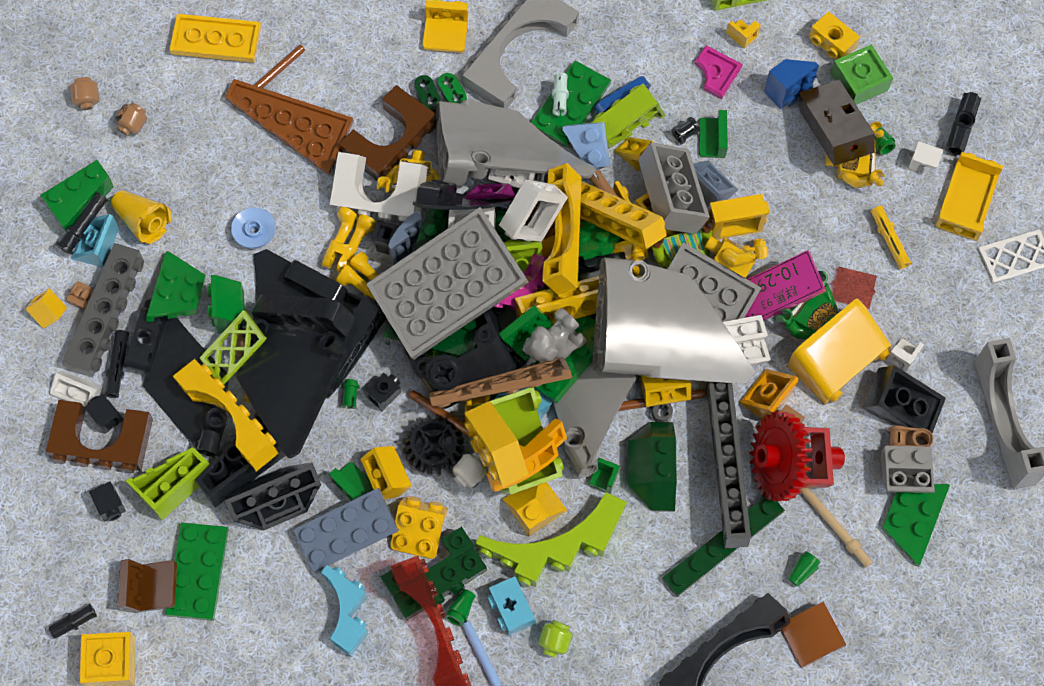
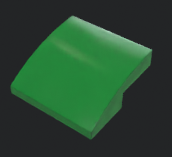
[499,305,554,361]

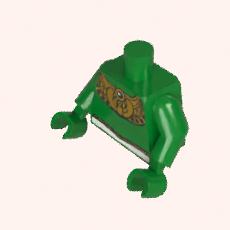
[776,271,839,340]

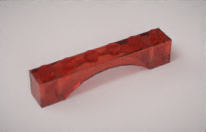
[390,555,472,686]

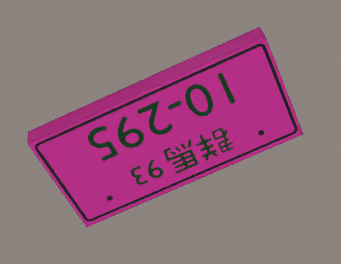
[744,250,826,321]

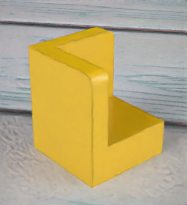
[726,19,761,49]
[26,288,67,328]

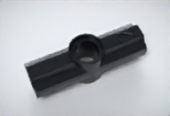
[945,92,982,156]

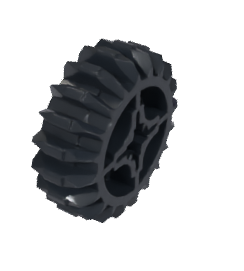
[403,414,465,476]

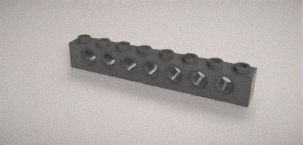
[706,381,751,548]

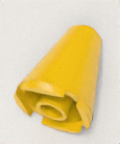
[111,190,172,244]

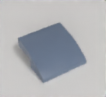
[388,211,423,266]

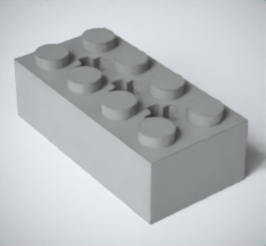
[638,142,709,234]

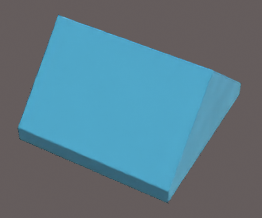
[71,214,119,268]

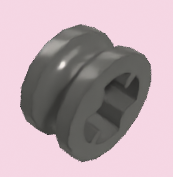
[652,403,673,422]

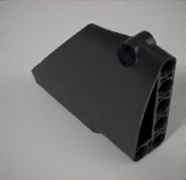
[254,249,386,399]

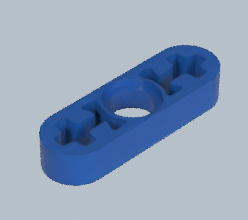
[594,76,651,114]

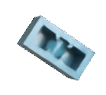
[487,576,535,636]

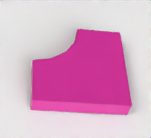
[695,45,743,99]

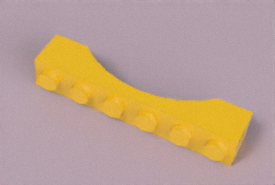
[543,163,582,294]
[173,359,279,472]

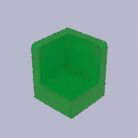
[589,458,620,494]

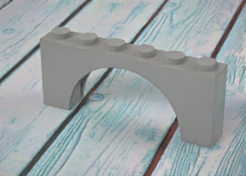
[462,0,579,109]
[974,338,1044,490]

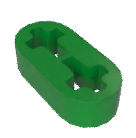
[438,73,467,103]

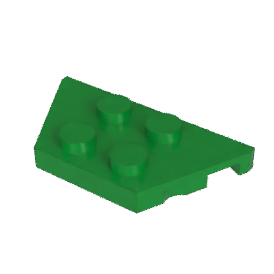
[579,220,621,260]
[147,251,206,322]
[882,484,950,567]

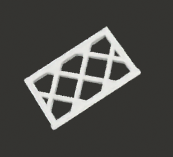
[978,229,1044,283]

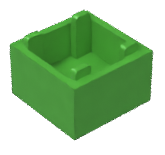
[830,44,893,105]

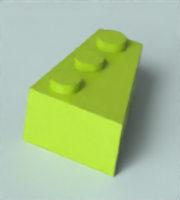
[591,84,666,148]
[125,447,210,521]

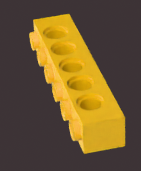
[580,181,666,249]
[515,266,640,324]

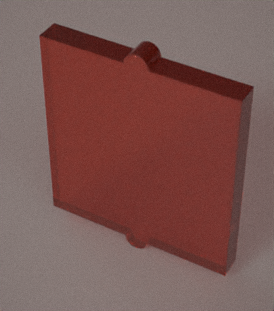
[832,267,877,309]

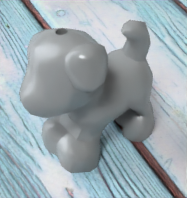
[522,308,587,363]

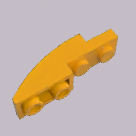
[486,418,567,492]

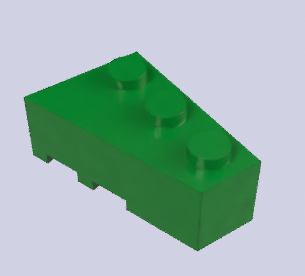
[41,160,114,233]

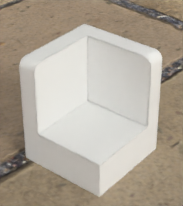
[908,141,943,171]
[887,339,924,372]

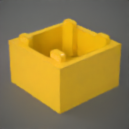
[80,632,136,686]

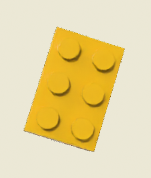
[464,401,529,487]

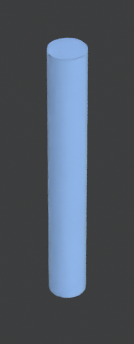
[462,621,502,686]

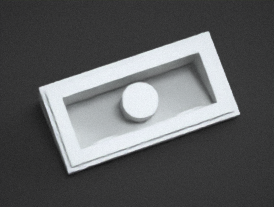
[49,371,102,407]

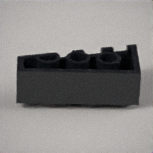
[196,412,286,508]

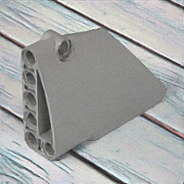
[592,258,755,384]

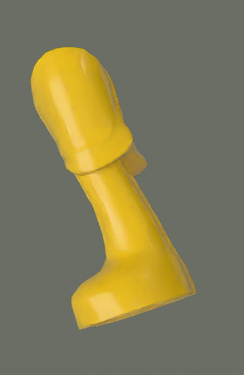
[322,207,377,273]
[336,251,380,300]

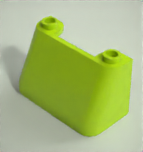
[474,387,564,495]

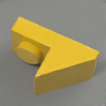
[614,137,654,171]

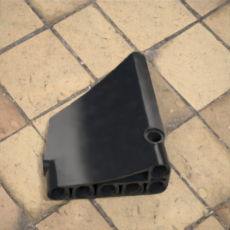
[236,295,357,459]

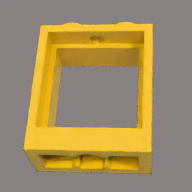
[706,194,770,240]

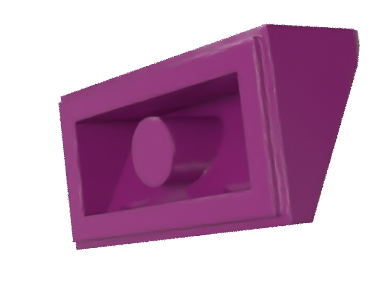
[465,183,515,199]

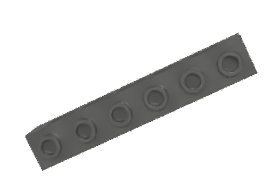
[63,243,144,378]

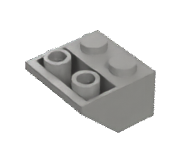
[880,446,935,493]

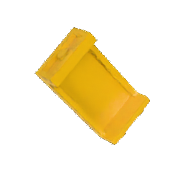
[935,152,1003,241]

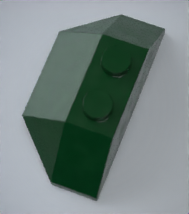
[628,422,677,512]

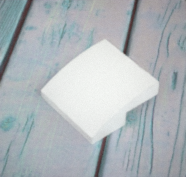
[723,315,771,366]

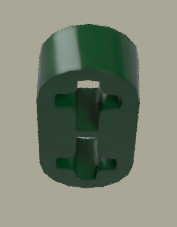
[414,75,441,113]

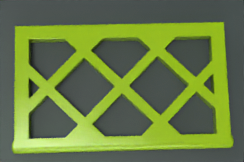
[200,310,267,385]

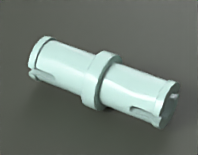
[552,72,569,116]

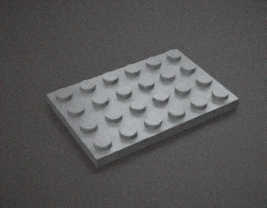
[367,207,529,359]

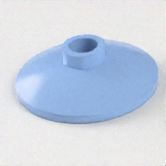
[231,207,276,249]

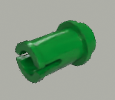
[342,379,360,409]

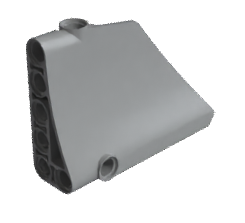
[436,100,596,188]

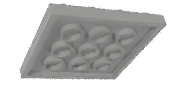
[668,242,761,322]

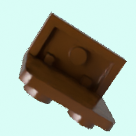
[117,559,177,613]

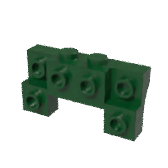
[380,526,487,621]

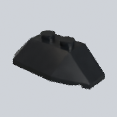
[224,462,322,531]

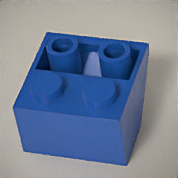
[764,59,819,109]

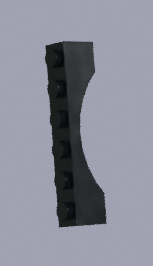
[658,593,790,686]

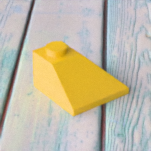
[503,482,568,537]

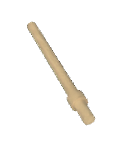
[800,488,873,568]

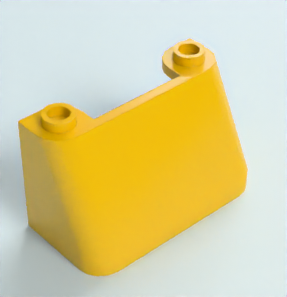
[787,298,892,405]

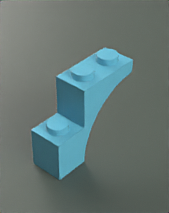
[321,565,368,657]

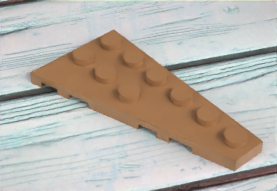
[429,357,572,408]

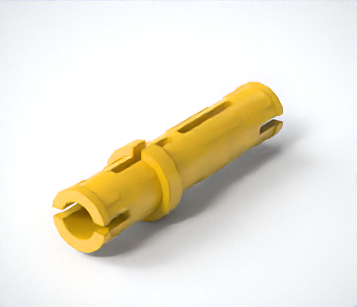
[870,205,912,269]

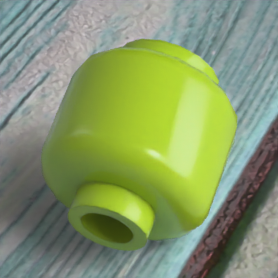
[538,620,573,658]

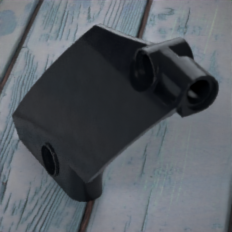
[413,173,548,210]

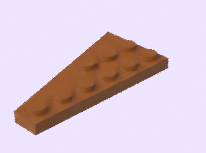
[225,79,354,176]

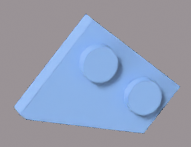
[563,122,610,168]

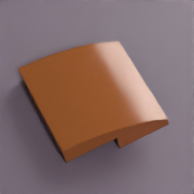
[781,601,846,668]

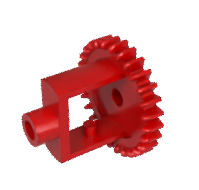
[749,411,845,501]

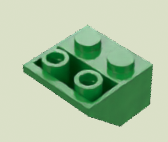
[207,275,245,334]

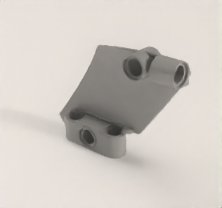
[553,316,636,478]

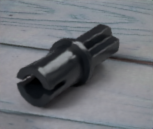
[49,603,97,639]

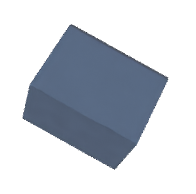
[693,160,739,205]

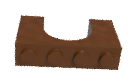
[339,85,436,181]
[46,400,153,473]

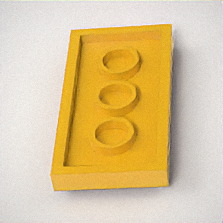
[170,14,262,63]

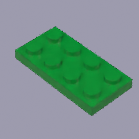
[531,60,611,148]
[532,316,596,404]
[165,522,229,621]

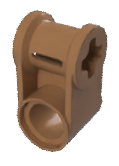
[888,426,933,447]

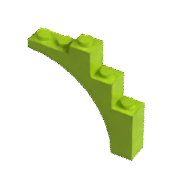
[476,492,627,587]

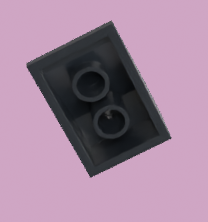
[862,365,946,433]

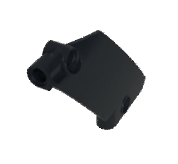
[124,298,229,457]

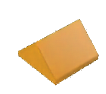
[740,369,799,419]

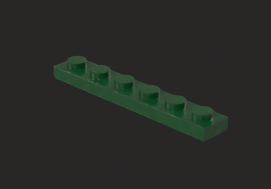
[662,496,785,597]

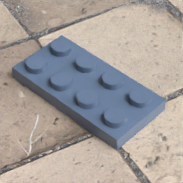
[293,488,399,573]

